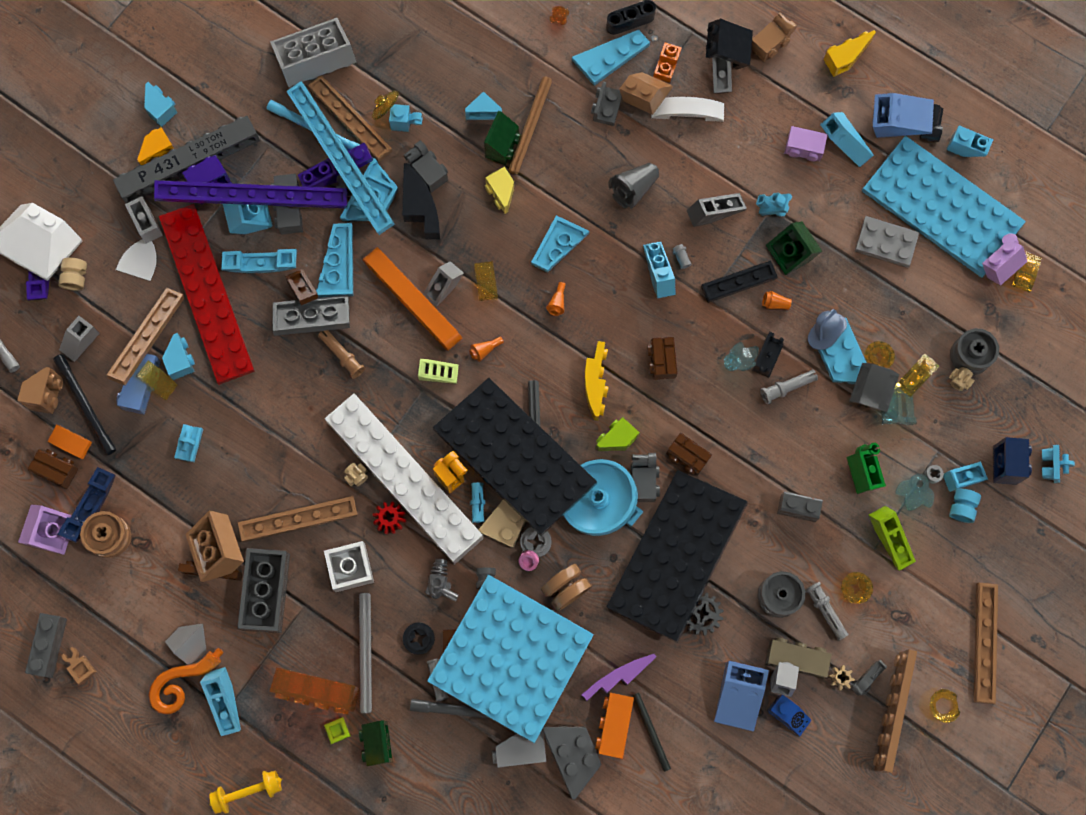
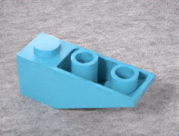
[820,112,874,167]
[643,242,676,298]

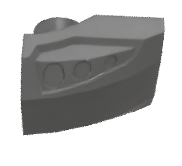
[849,363,900,414]

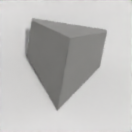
[165,624,207,665]

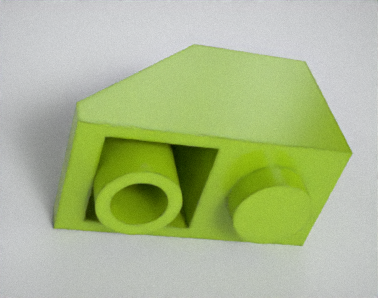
[596,417,640,451]

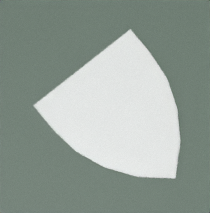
[116,239,156,281]

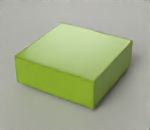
[324,717,351,744]

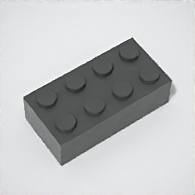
[237,548,290,633]

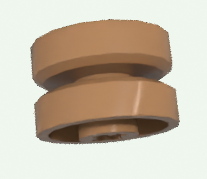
[80,511,132,558]
[541,564,592,612]

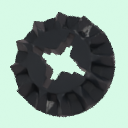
[403,622,435,655]

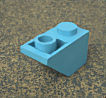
[144,82,177,127]
[947,126,993,157]
[162,333,195,380]

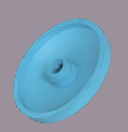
[564,459,638,536]

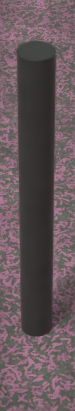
[632,693,671,772]

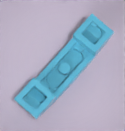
[221,249,297,273]

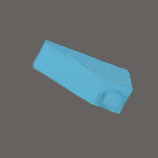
[200,667,241,736]

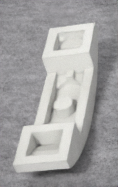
[651,97,724,122]

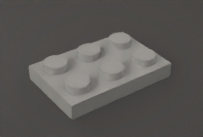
[855,216,919,268]

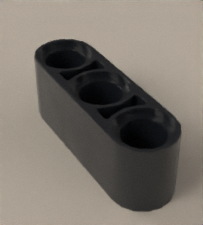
[606,0,656,35]

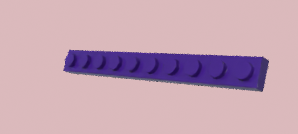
[154,180,347,209]

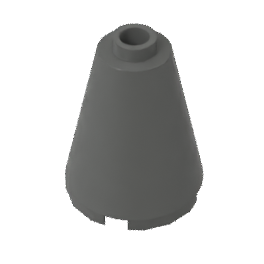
[608,163,659,209]

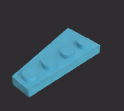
[316,223,354,297]

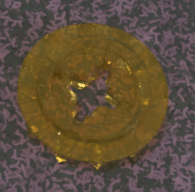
[864,341,895,368]
[841,572,873,604]

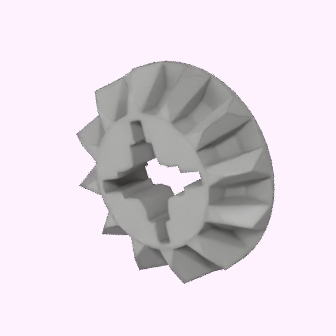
[520,527,552,557]

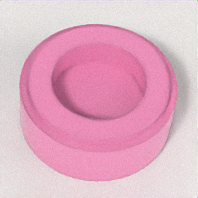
[518,550,539,571]

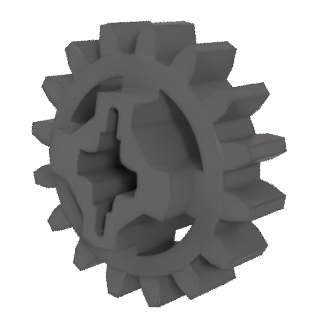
[687,592,724,636]

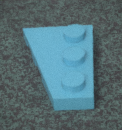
[531,215,589,273]

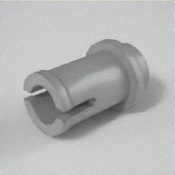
[672,244,692,269]

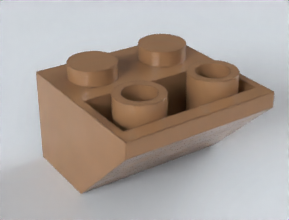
[17,367,63,414]

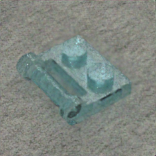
[881,385,917,425]

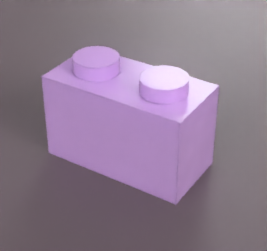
[784,126,828,162]

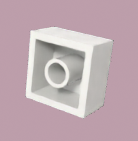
[324,541,374,592]

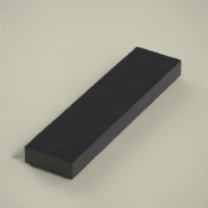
[701,261,778,303]

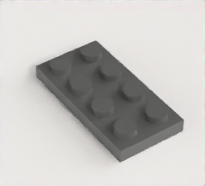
[273,295,350,336]

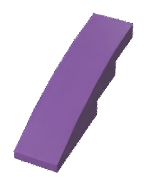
[581,654,656,702]

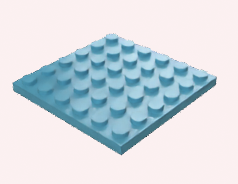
[427,574,594,743]

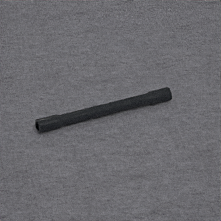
[53,354,116,456]

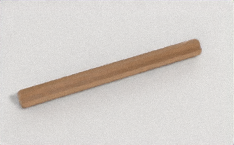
[509,76,552,175]

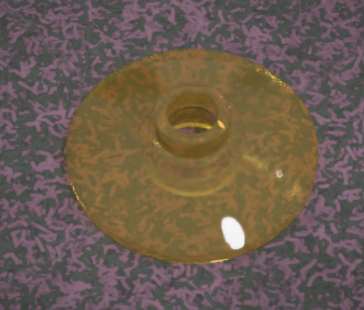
[372,90,399,120]

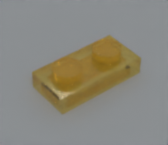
[474,261,498,301]

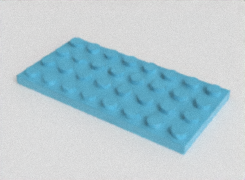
[862,136,1026,278]

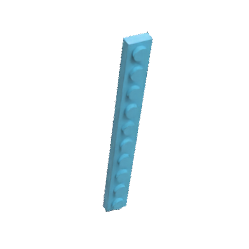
[286,81,395,235]

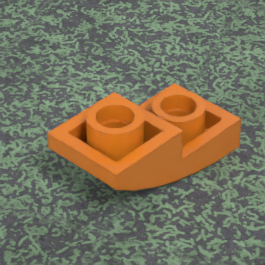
[653,42,682,83]
[48,424,92,459]

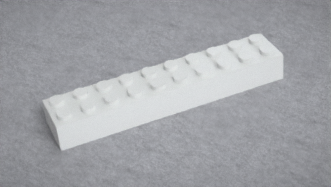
[325,394,483,565]

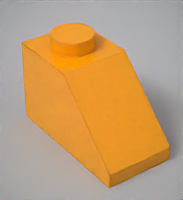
[137,127,174,165]

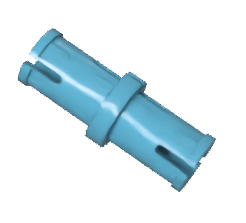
[470,482,485,523]

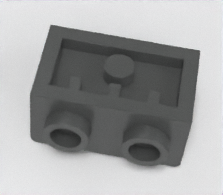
[591,82,622,126]

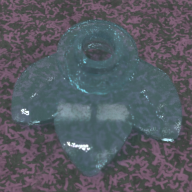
[724,342,759,371]
[896,474,934,511]

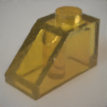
[896,354,939,397]

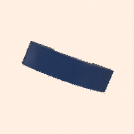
[58,467,115,543]

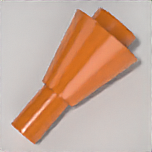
[546,282,566,316]
[469,336,504,362]

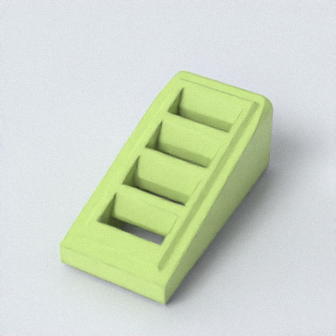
[418,359,459,384]

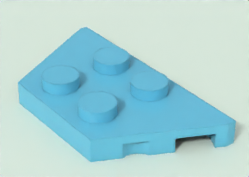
[340,158,398,221]
[818,318,867,384]

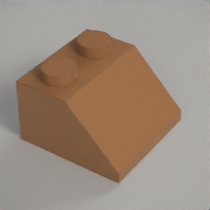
[620,72,673,115]

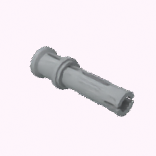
[760,369,818,404]
[805,581,849,641]

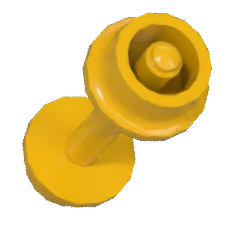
[209,771,282,814]

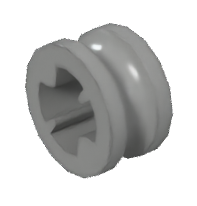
[924,465,944,484]

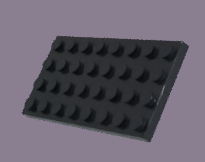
[433,378,597,536]
[606,470,748,643]

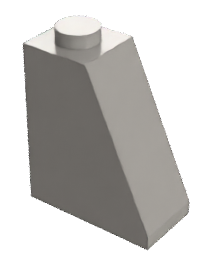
[492,730,546,768]

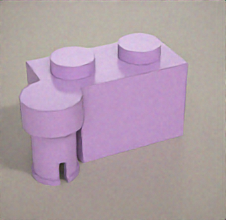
[982,234,1028,286]

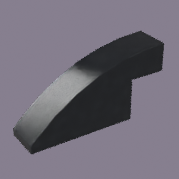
[402,163,441,240]

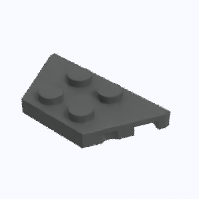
[542,726,602,800]

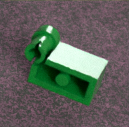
[846,443,886,494]

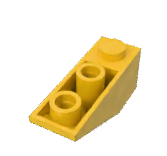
[824,30,876,77]

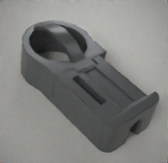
[851,660,887,696]

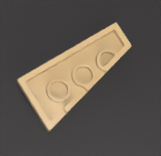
[478,499,526,548]

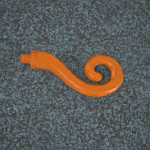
[149,648,224,714]

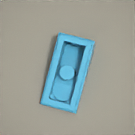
[943,462,988,492]

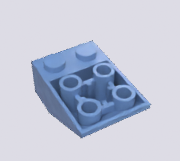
[873,93,934,138]
[714,661,769,731]

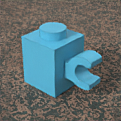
[389,104,423,132]

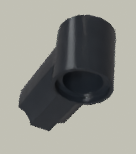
[920,104,944,142]

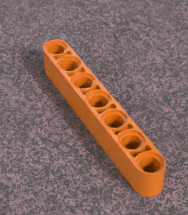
[362,247,463,351]

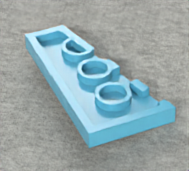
[572,30,650,86]

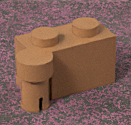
[751,12,797,62]

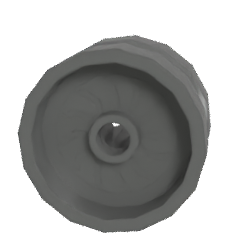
[950,328,999,376]
[757,571,806,618]

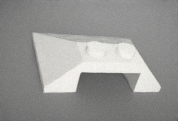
[0,203,83,281]

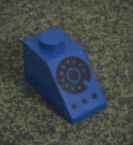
[767,695,812,737]

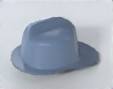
[808,309,847,350]

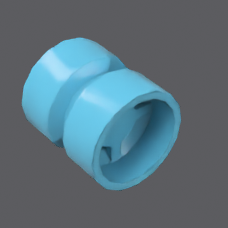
[949,488,981,523]

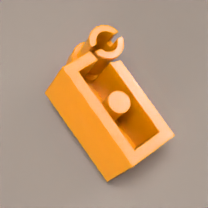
[433,451,468,494]

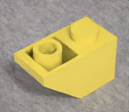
[484,167,514,214]

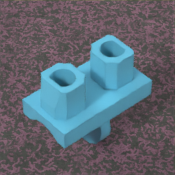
[756,192,792,217]
[174,424,203,462]
[1042,445,1075,483]

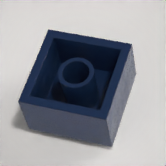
[993,437,1032,485]

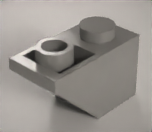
[59,316,100,362]
[770,662,799,697]

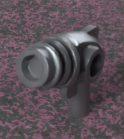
[425,559,459,602]

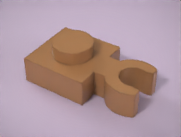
[61,647,97,685]

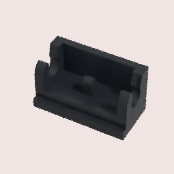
[752,331,784,378]

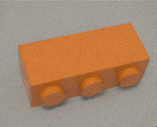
[595,693,634,759]

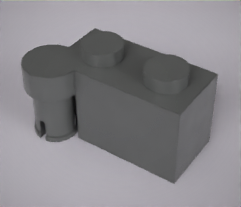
[403,140,448,193]
[631,453,660,502]

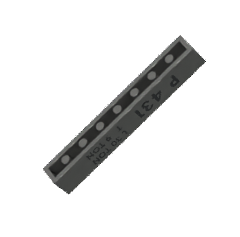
[113,116,260,204]

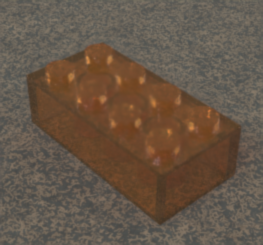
[270,667,360,715]

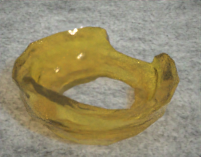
[929,689,960,723]

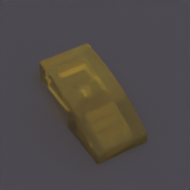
[1012,251,1042,293]
[136,360,178,400]

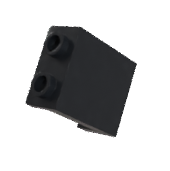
[706,18,753,69]

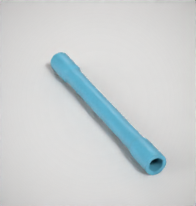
[267,100,360,151]

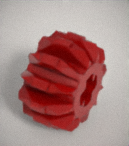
[373,501,406,535]

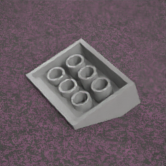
[270,18,356,87]

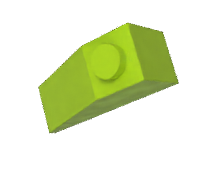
[869,506,916,571]

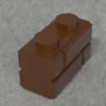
[647,337,677,380]
[666,432,712,476]
[28,449,78,489]

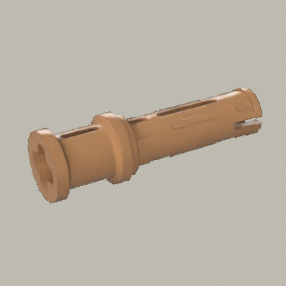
[318,330,365,379]

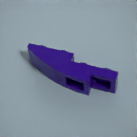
[298,143,373,187]

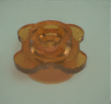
[550,6,569,25]

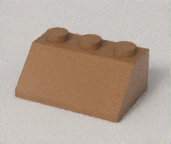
[186,510,244,582]

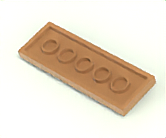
[873,649,917,773]

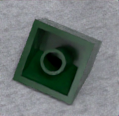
[484,111,521,165]
[766,221,823,275]
[359,720,393,766]

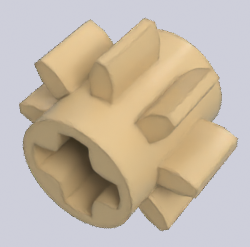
[949,367,975,391]
[344,463,368,487]
[828,665,855,691]

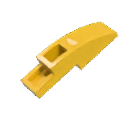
[585,341,608,421]

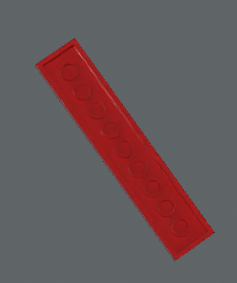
[159,204,255,385]

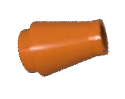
[762,291,792,310]

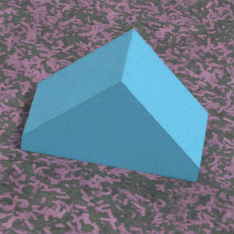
[465,92,502,120]

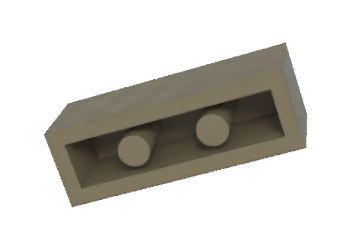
[765,637,832,679]

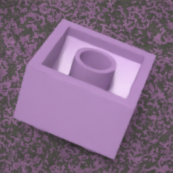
[18,505,72,555]

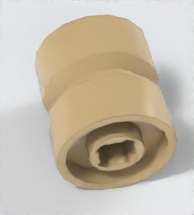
[58,258,87,291]

